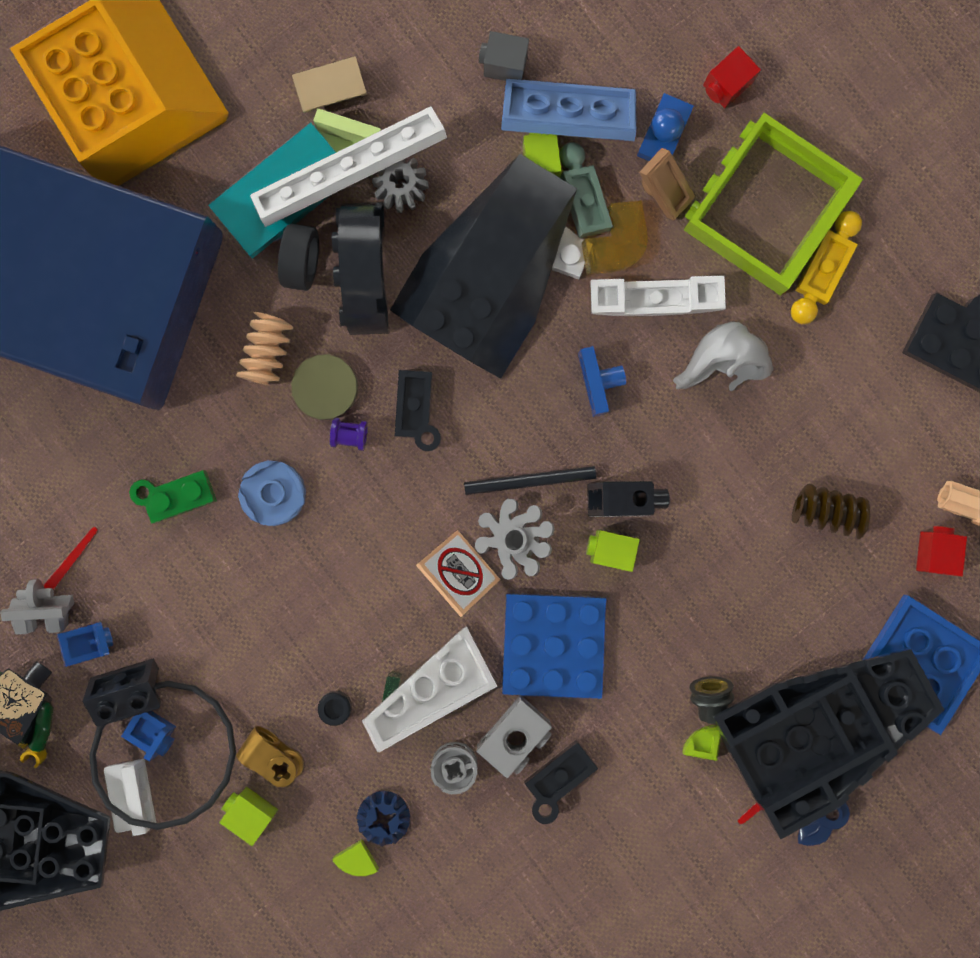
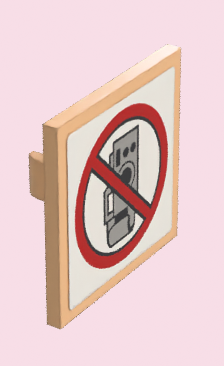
[416,530,501,617]

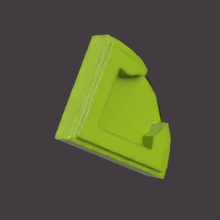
[682,725,721,761]
[332,839,379,876]

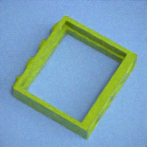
[683,112,863,295]

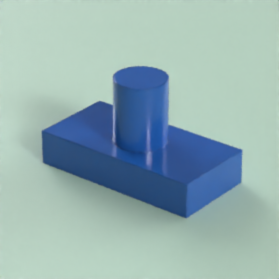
[578,346,626,417]

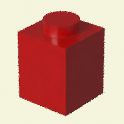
[703,46,761,109]
[916,526,967,577]

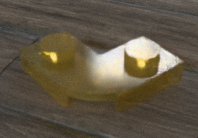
[581,200,648,275]

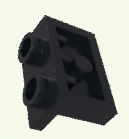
[82,658,161,727]

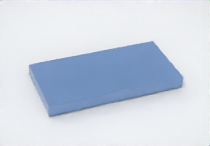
[501,79,636,141]

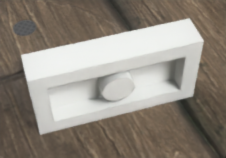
[104,759,156,836]

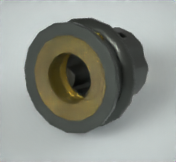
[689,676,734,724]

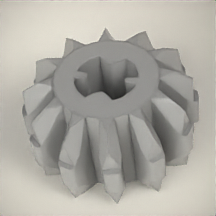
[372,158,429,213]

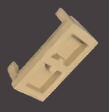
[292,56,367,113]

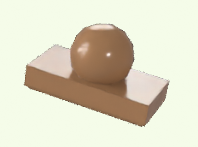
[639,148,695,221]

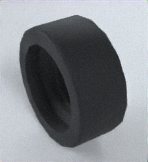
[278,223,319,291]

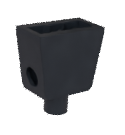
[587,481,670,517]

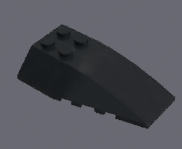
[390,154,577,379]
[713,648,944,839]

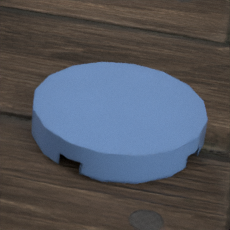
[238,460,306,526]

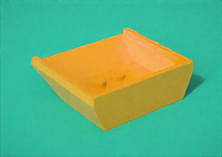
[10,0,229,186]

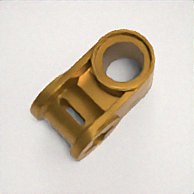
[236,726,304,787]

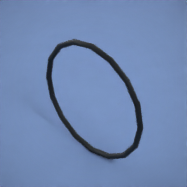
[89,681,236,830]

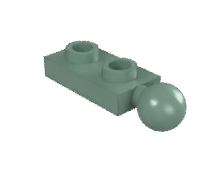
[559,142,613,238]

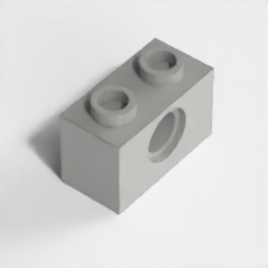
[476,695,552,778]

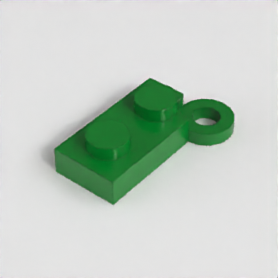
[129,470,217,524]

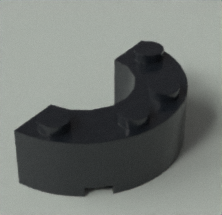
[332,202,389,335]

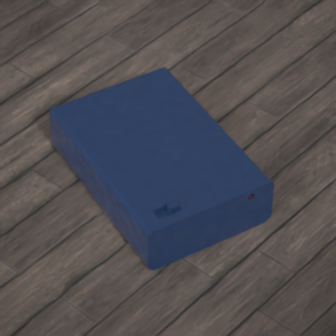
[0,145,223,411]

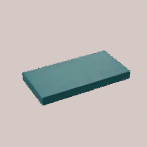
[208,123,336,259]

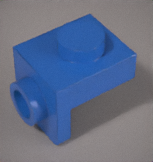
[56,622,113,667]
[121,711,177,762]

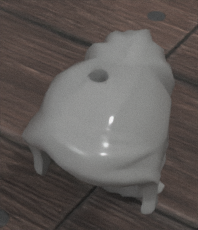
[673,321,774,392]

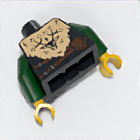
[0,661,54,768]

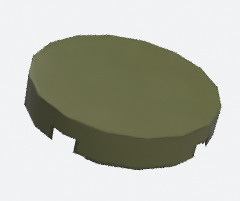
[291,354,358,420]

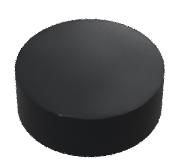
[318,691,352,726]

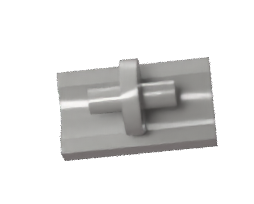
[0,579,74,635]

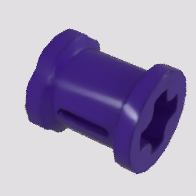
[330,418,368,451]

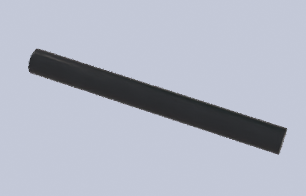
[464,466,596,495]

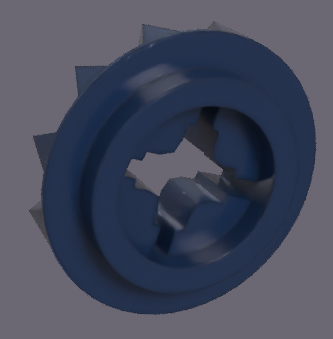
[356,791,410,847]

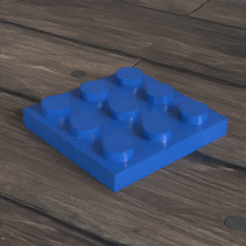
[502,593,606,699]
[863,595,980,735]

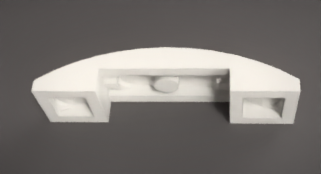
[590,276,726,316]

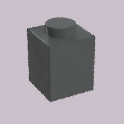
[479,31,529,81]

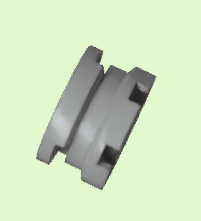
[430,742,478,795]

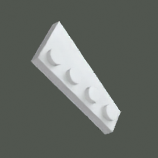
[362,627,497,752]

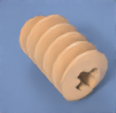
[236,312,293,386]

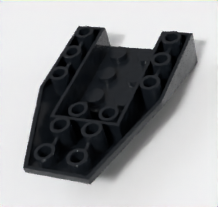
[0,770,110,911]

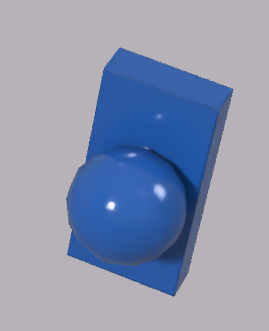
[637,93,694,161]

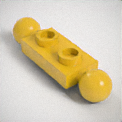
[790,211,862,324]

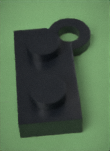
[394,370,441,452]
[524,740,598,824]

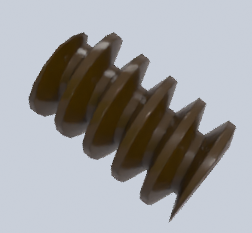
[791,484,870,539]

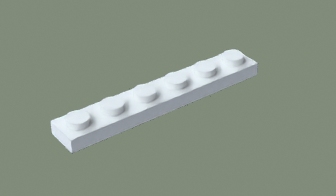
[250,106,447,227]

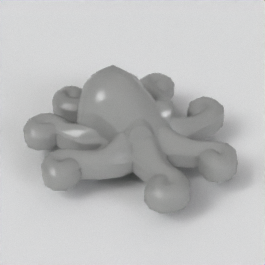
[475,499,555,580]

